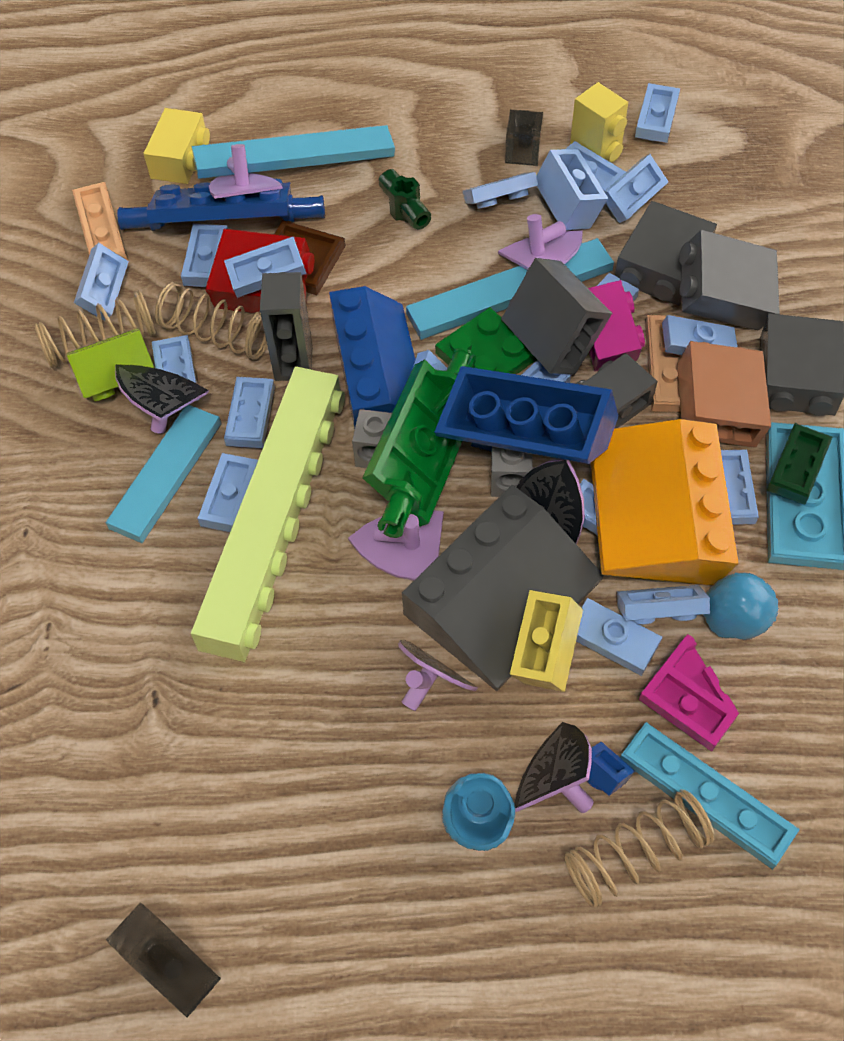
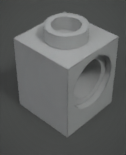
[352,409,392,468]
[491,446,532,497]

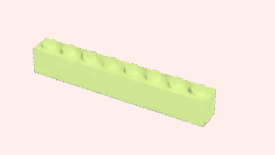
[190,366,345,662]

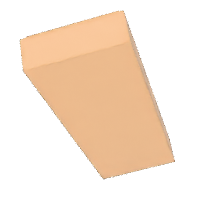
[72,182,128,261]
[645,315,684,412]

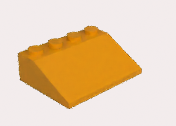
[591,419,739,585]

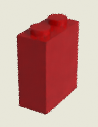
[205,229,315,313]

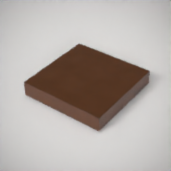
[274,220,346,295]

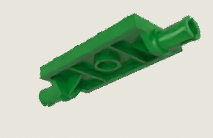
[362,348,476,538]

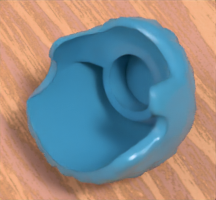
[703,573,779,640]
[442,773,515,851]

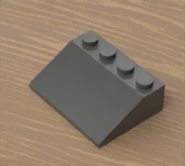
[402,485,604,691]

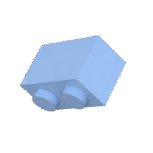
[536,149,608,230]

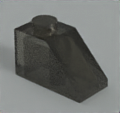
[505,109,544,166]
[106,902,221,1018]

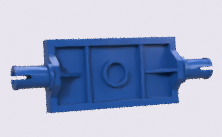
[117,178,325,231]

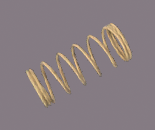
[155,282,267,360]
[35,290,156,368]
[565,789,714,908]

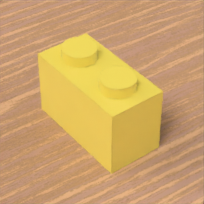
[570,82,629,162]
[143,108,210,184]
[510,590,583,692]

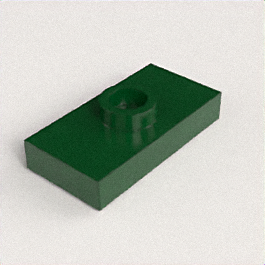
[767,423,833,505]

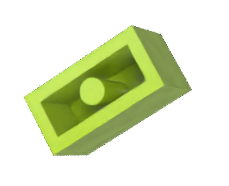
[67,328,154,401]

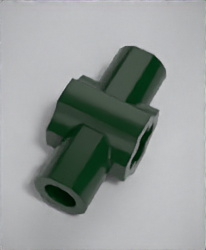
[378,169,431,230]

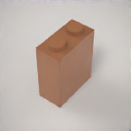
[677,341,771,447]

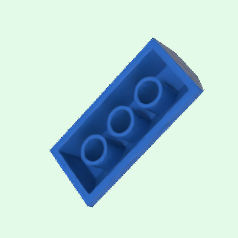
[329,286,416,430]
[434,366,619,464]

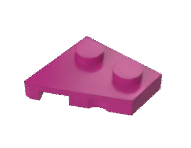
[639,634,739,752]

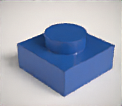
[587,742,635,796]

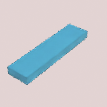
[105,405,221,543]
[620,722,800,870]

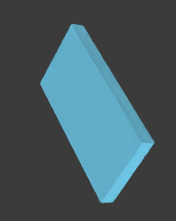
[766,422,844,570]

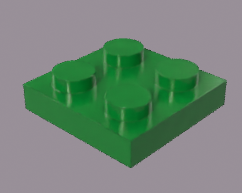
[435,307,537,375]

